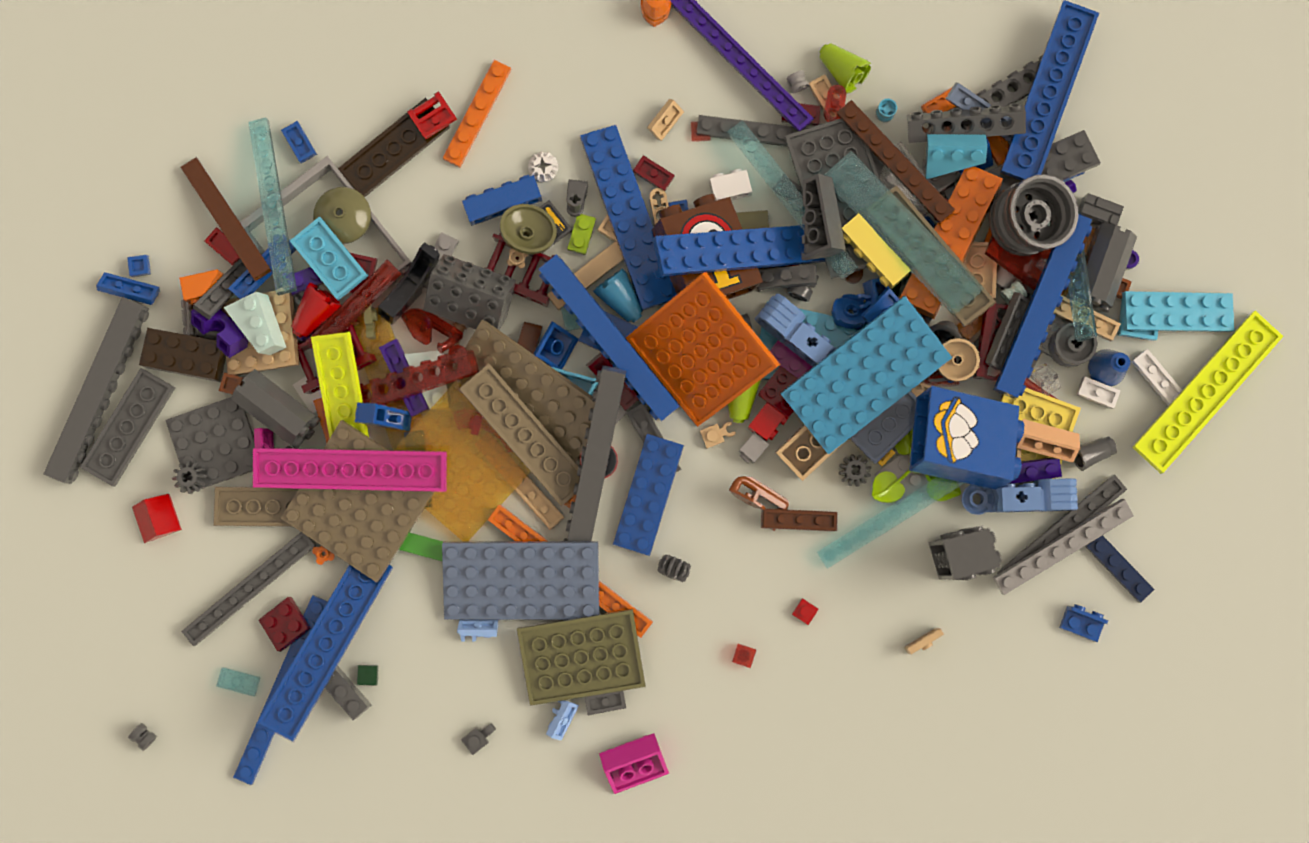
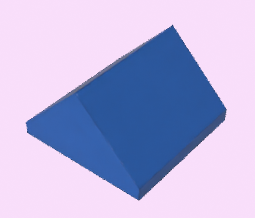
[533,321,579,369]

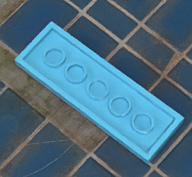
[1122,291,1234,332]

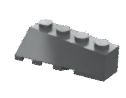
[801,174,846,260]

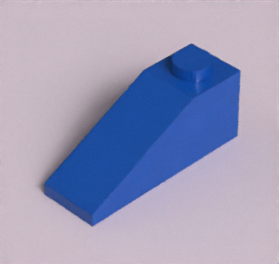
[355,403,412,431]

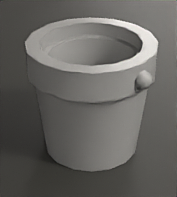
[996,260,1022,290]

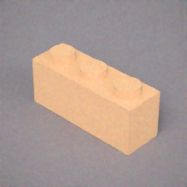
[1016,419,1080,463]

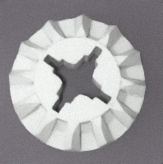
[528,151,558,182]

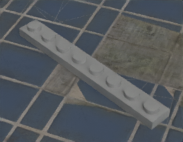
[993,499,1134,595]

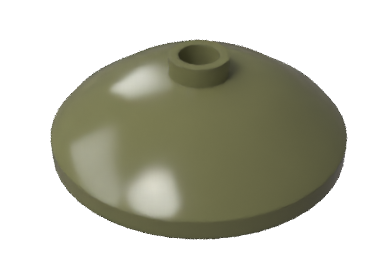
[313,187,371,244]
[500,204,557,254]

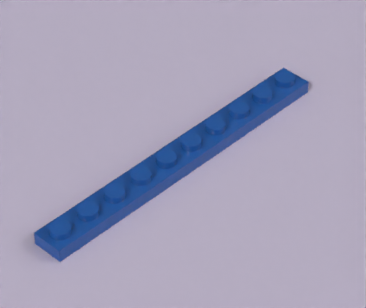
[233,595,328,785]

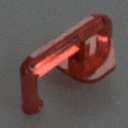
[401,308,463,354]

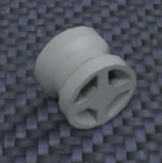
[787,71,809,93]

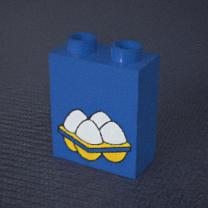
[909,386,1024,490]

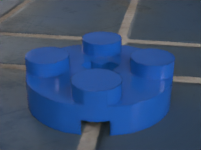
[831,294,869,330]

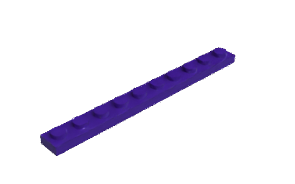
[670,0,813,131]

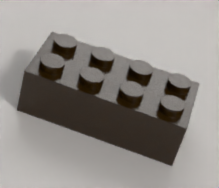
[139,327,226,382]

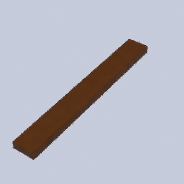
[181,157,272,281]

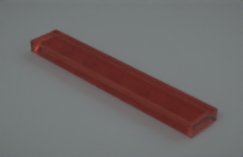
[306,259,402,349]

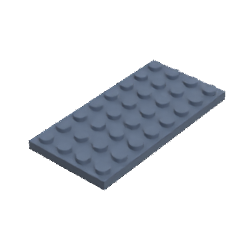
[442,541,600,620]

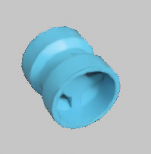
[876,99,897,122]

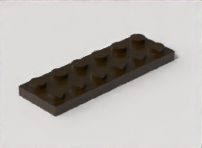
[338,98,450,197]

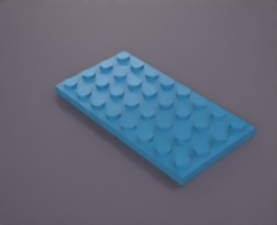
[780,296,952,455]

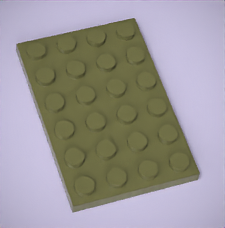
[517,609,646,706]

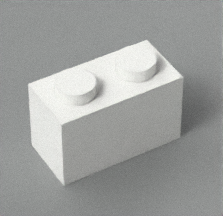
[709,169,752,201]

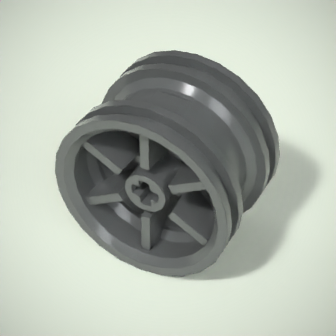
[988,174,1079,256]

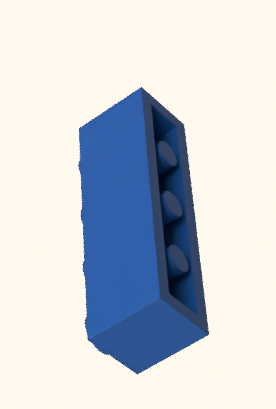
[462,175,543,226]

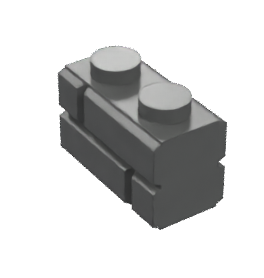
[1078,193,1124,226]

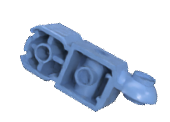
[755,293,836,367]
[962,478,1078,515]

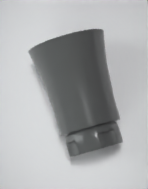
[1074,436,1117,471]

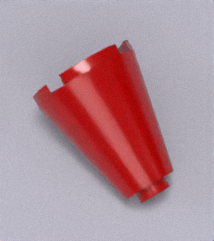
[291,282,342,338]

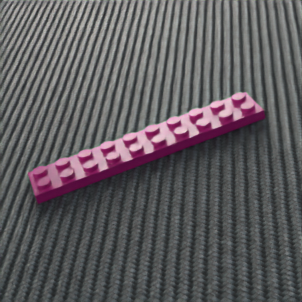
[253,448,447,492]

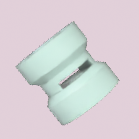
[1000,281,1027,305]

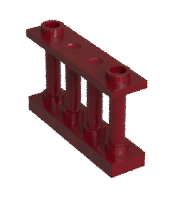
[485,233,563,307]
[297,317,377,394]

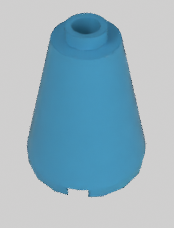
[593,268,642,323]

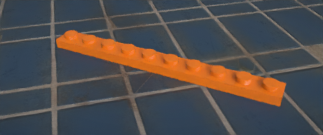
[488,504,653,638]

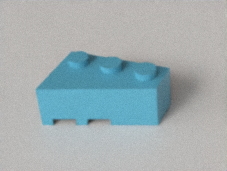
[925,134,987,179]

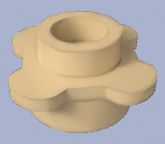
[507,248,528,269]

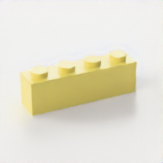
[842,214,911,289]

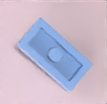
[457,619,498,642]
[546,700,579,740]

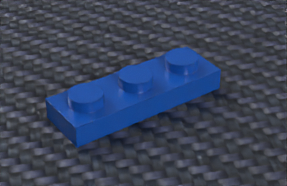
[96,272,160,305]

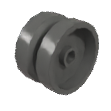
[1048,322,1098,368]

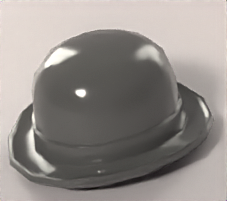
[929,320,962,345]

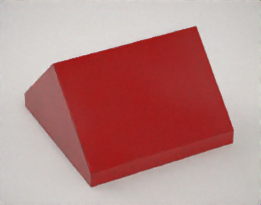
[132,494,182,543]

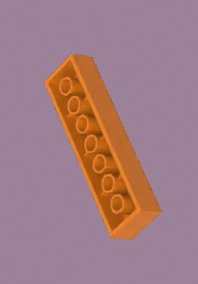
[899,166,1003,319]

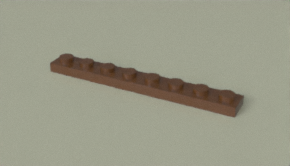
[837,100,955,224]

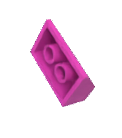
[599,733,669,794]

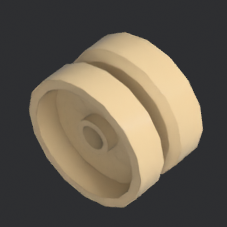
[938,338,980,382]

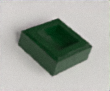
[357,665,379,686]

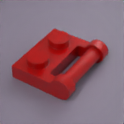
[407,91,457,140]

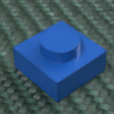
[127,255,151,277]

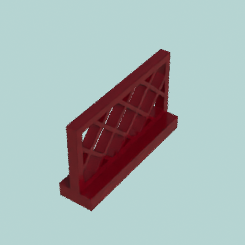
[973,303,1008,381]

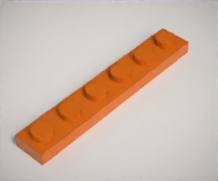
[443,60,511,168]

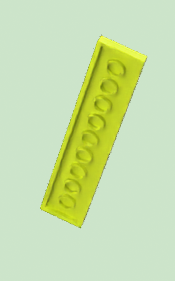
[1132,311,1284,474]

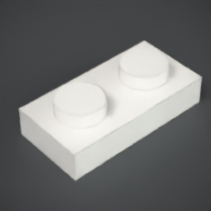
[1076,377,1120,409]

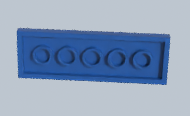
[613,434,684,556]

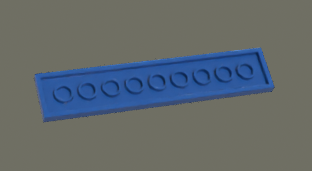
[1000,0,1099,181]
[580,125,677,311]
[652,225,825,276]
[257,564,393,742]

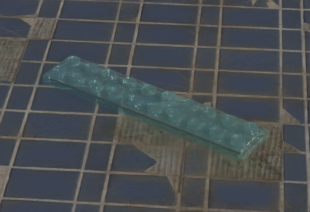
[824,151,984,316]

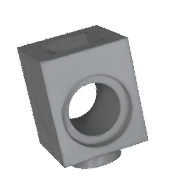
[739,433,769,463]

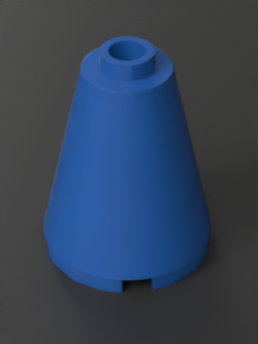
[1088,349,1130,387]

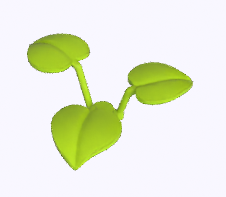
[872,429,961,503]

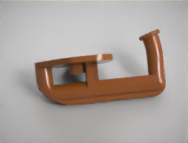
[729,476,789,531]

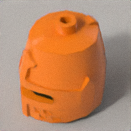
[641,0,671,27]

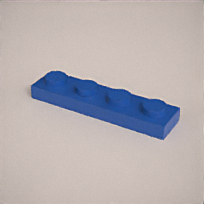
[228,234,297,299]

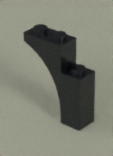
[378,242,440,325]

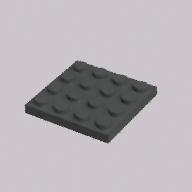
[165,397,255,492]

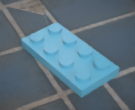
[290,216,368,300]

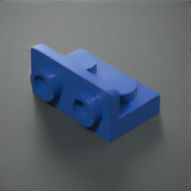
[1059,604,1108,642]

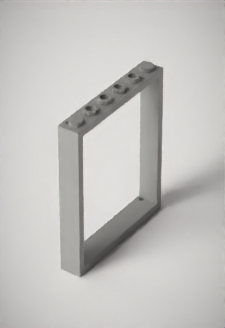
[240,156,412,333]

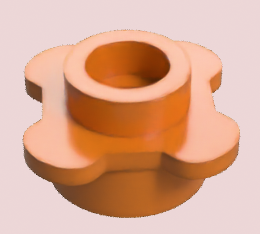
[312,546,335,565]

